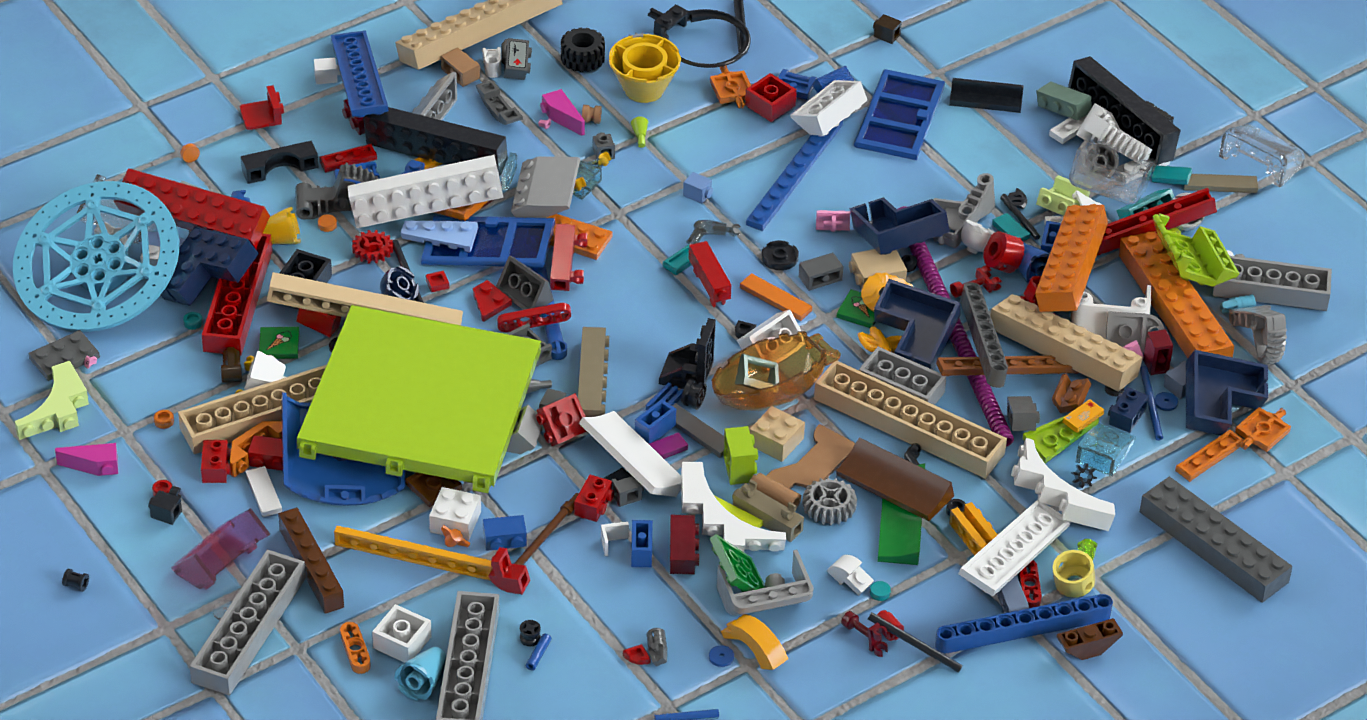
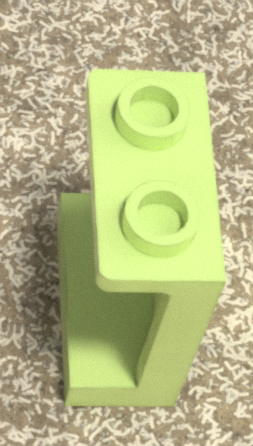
[1036,175,1091,216]

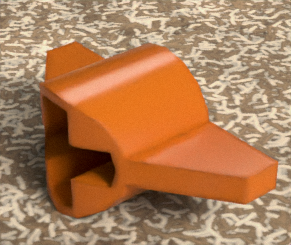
[441,525,470,547]

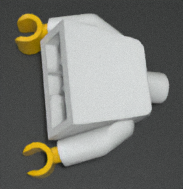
[235,351,286,394]

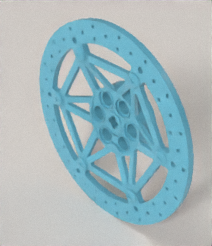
[13,181,179,332]

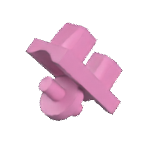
[816,210,850,232]

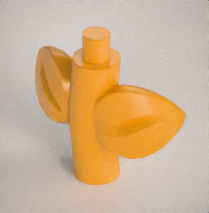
[858,326,902,353]

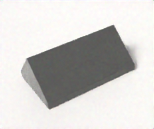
[496,256,554,310]

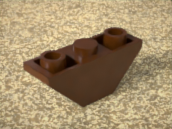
[1057,618,1123,660]

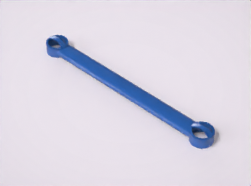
[524,236,567,360]

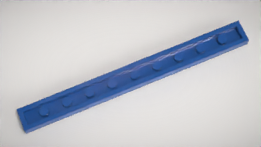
[746,120,843,231]

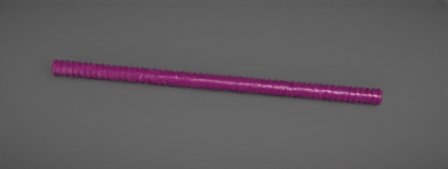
[897,206,1014,447]

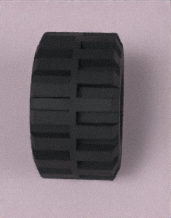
[561,27,605,72]

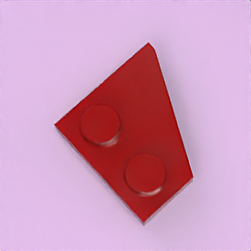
[473,280,512,322]

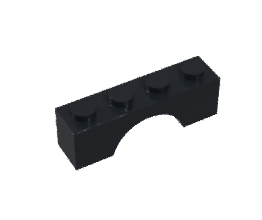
[240,140,319,184]

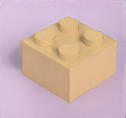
[750,406,805,462]

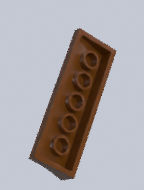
[836,437,954,521]

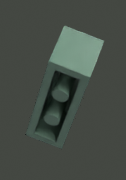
[1036,82,1092,121]

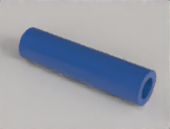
[526,633,552,671]

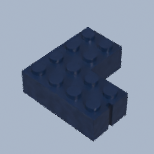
[849,197,950,255]
[161,227,259,306]
[874,279,961,370]
[1186,350,1268,435]

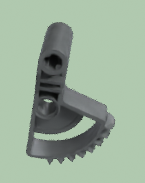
[295,162,378,220]

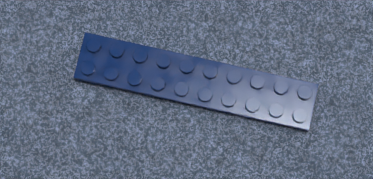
[331,30,389,117]

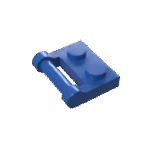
[778,69,817,100]

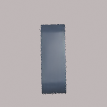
[996,575,1029,613]

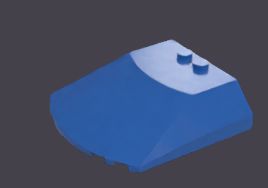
[281,392,405,506]

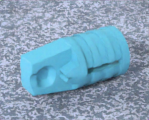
[1220,294,1256,314]

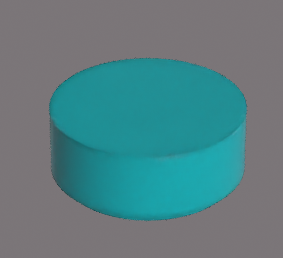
[183,312,203,330]
[870,581,891,601]

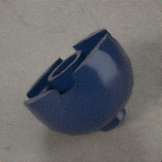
[380,266,419,300]

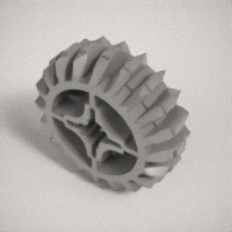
[802,477,857,526]

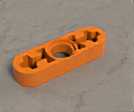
[340,622,371,674]

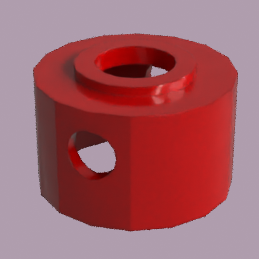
[983,231,1025,273]

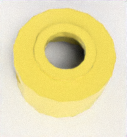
[1052,550,1095,598]

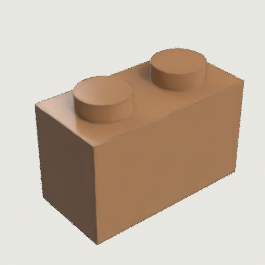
[441,47,480,87]

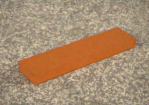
[740,273,812,321]
[1175,430,1244,482]

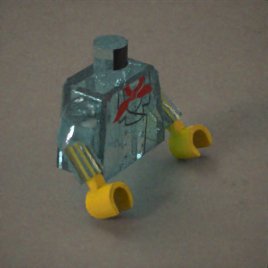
[573,152,612,200]

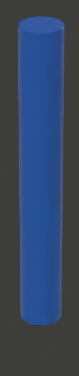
[654,709,719,720]

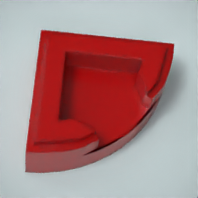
[623,644,651,665]

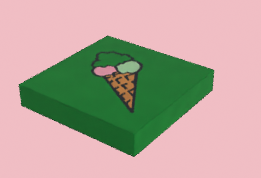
[836,289,876,328]
[259,327,300,359]

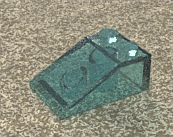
[1076,423,1136,476]

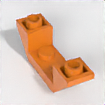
[230,421,282,477]

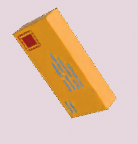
[1063,399,1104,433]

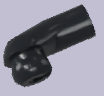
[904,443,922,465]

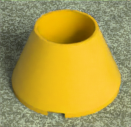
[609,34,681,103]

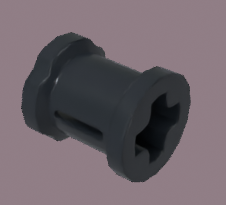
[62,568,89,592]

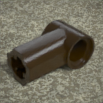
[221,347,242,383]

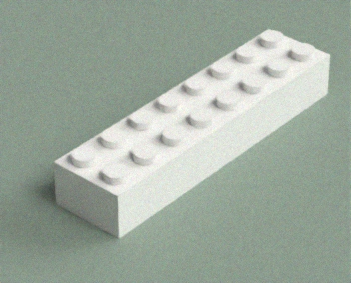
[348,155,503,228]

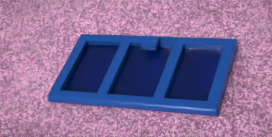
[854,69,945,160]
[421,216,555,268]

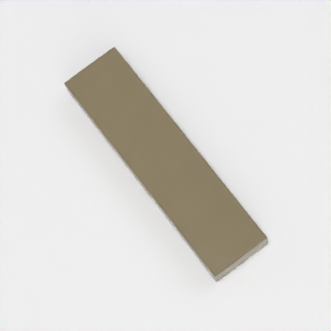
[1184,174,1258,193]

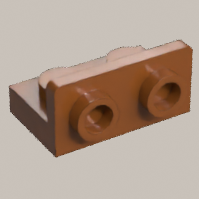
[1052,374,1091,413]

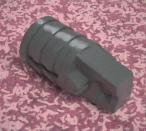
[646,628,667,666]

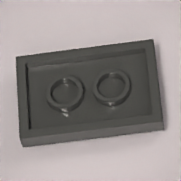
[28,330,100,381]

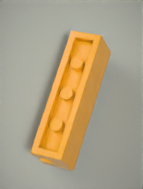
[949,502,998,556]

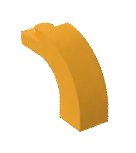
[721,614,788,670]

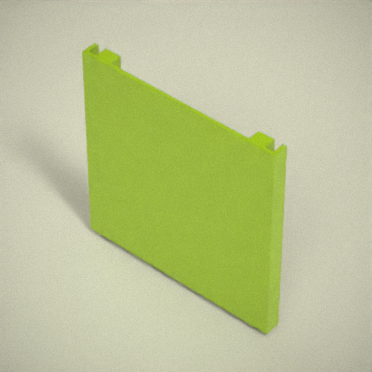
[297,305,541,493]

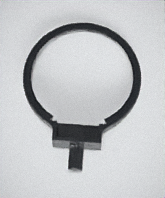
[648,4,751,68]

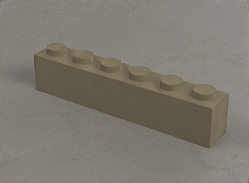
[578,327,609,417]

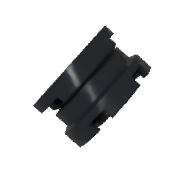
[681,379,707,410]

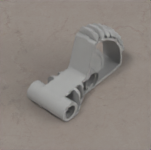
[933,173,995,248]
[1229,305,1287,365]

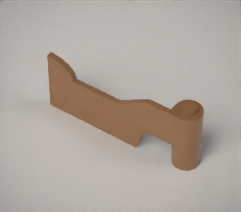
[751,424,856,509]

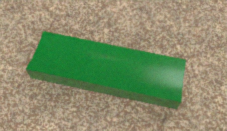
[877,463,926,565]

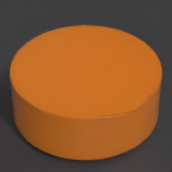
[180,143,200,163]
[318,214,337,232]
[154,410,174,429]

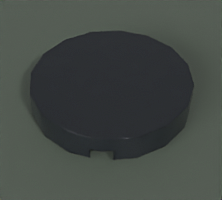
[761,240,799,271]

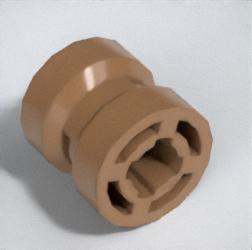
[582,105,602,124]

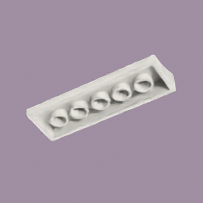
[579,411,681,497]

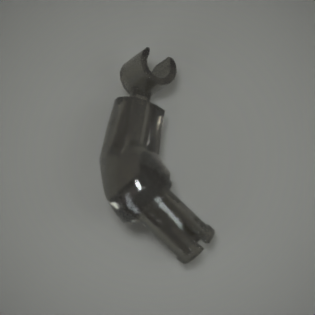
[686,220,741,245]

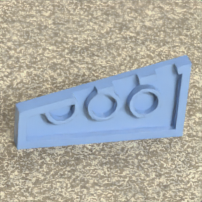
[401,220,478,252]

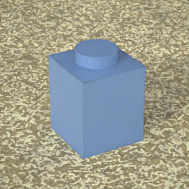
[683,172,713,204]

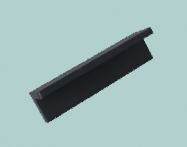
[949,78,1024,113]

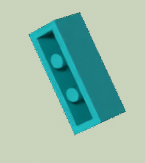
[1116,189,1174,219]

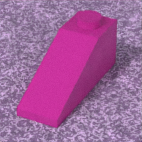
[540,89,585,136]
[55,443,118,476]

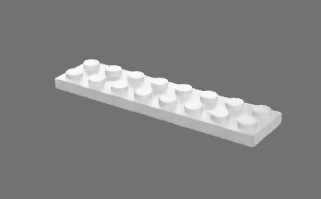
[959,500,1071,596]

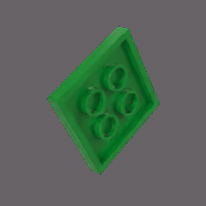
[710,534,766,592]

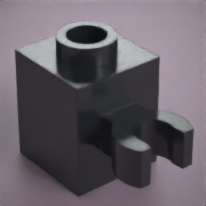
[148,486,182,525]

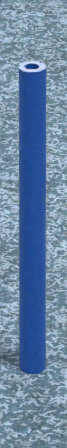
[1140,366,1163,441]

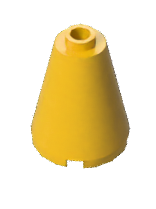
[263,207,301,244]

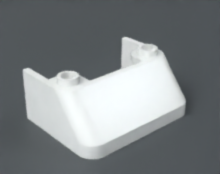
[1070,285,1151,339]

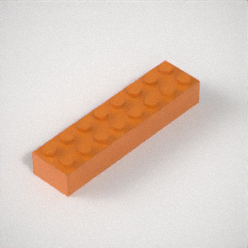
[1035,204,1108,312]

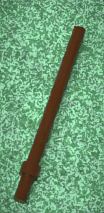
[514,493,579,565]

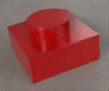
[425,270,450,293]

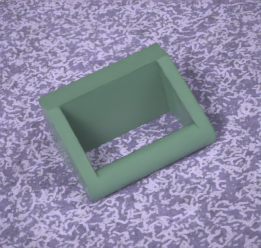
[735,354,779,393]

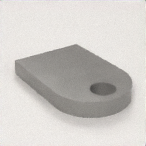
[1106,311,1164,352]

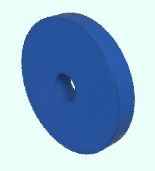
[1155,392,1178,411]
[709,645,734,667]

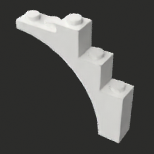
[1011,438,1115,531]
[681,462,786,552]

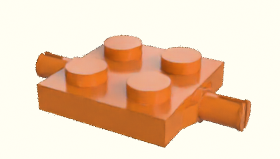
[710,66,751,108]
[1235,407,1291,452]

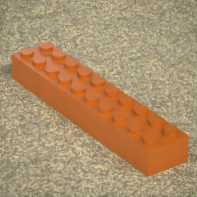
[1119,231,1234,358]

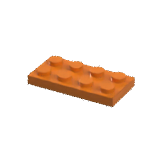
[529,214,613,260]

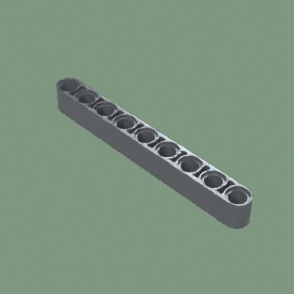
[961,282,1008,388]

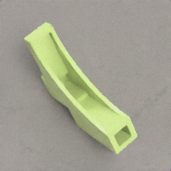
[15,361,89,440]

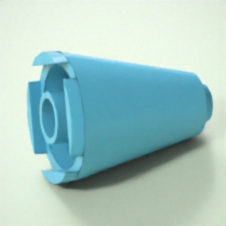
[394,647,447,701]

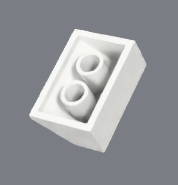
[737,310,808,371]

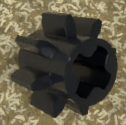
[1071,463,1097,488]

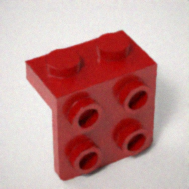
[240,85,284,130]

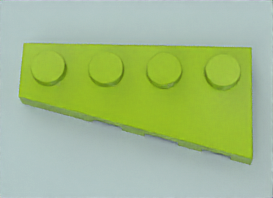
[1022,415,1099,464]

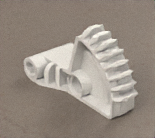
[1076,103,1152,165]

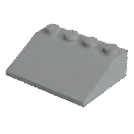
[511,157,580,226]

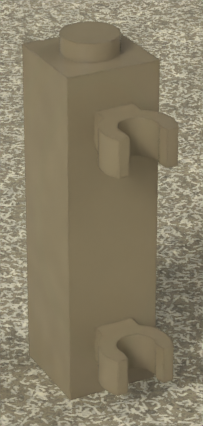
[732,479,804,542]

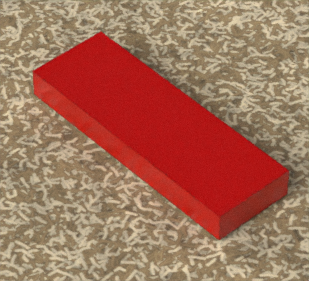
[319,144,377,173]

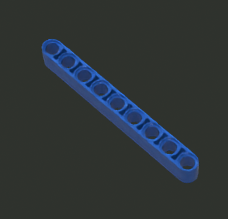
[935,594,1113,654]

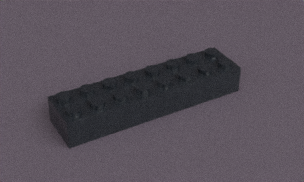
[1068,56,1181,165]
[363,107,508,178]

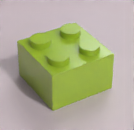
[723,426,758,485]

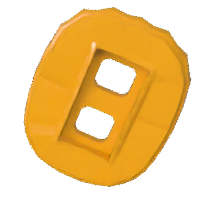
[861,272,913,312]

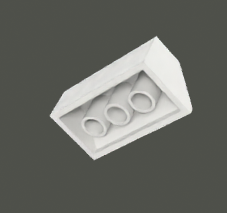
[790,80,867,137]

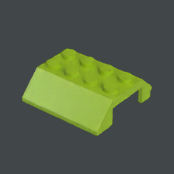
[1152,213,1240,287]

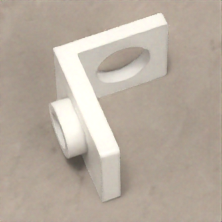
[601,522,629,556]

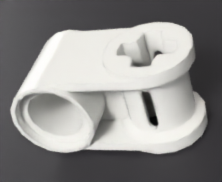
[482,47,501,78]

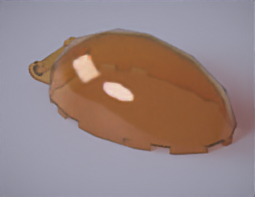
[711,331,841,411]

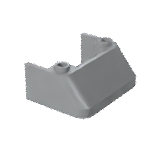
[717,550,814,616]

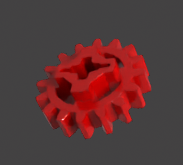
[352,230,393,264]

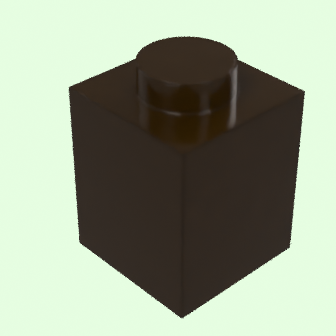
[873,14,902,44]

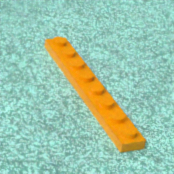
[334,526,493,581]

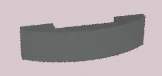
[476,80,523,125]

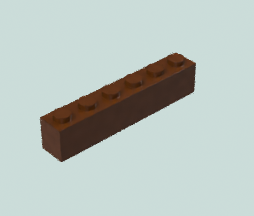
[278,507,344,614]

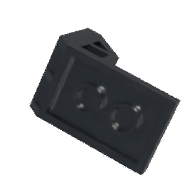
[659,318,716,389]

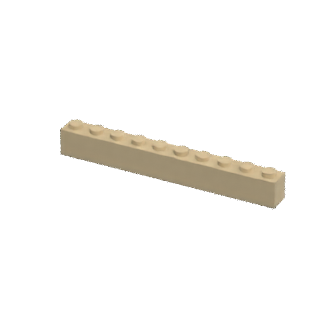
[267,272,463,326]

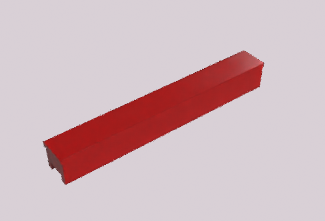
[1097,187,1217,256]

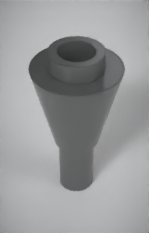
[526,379,552,394]

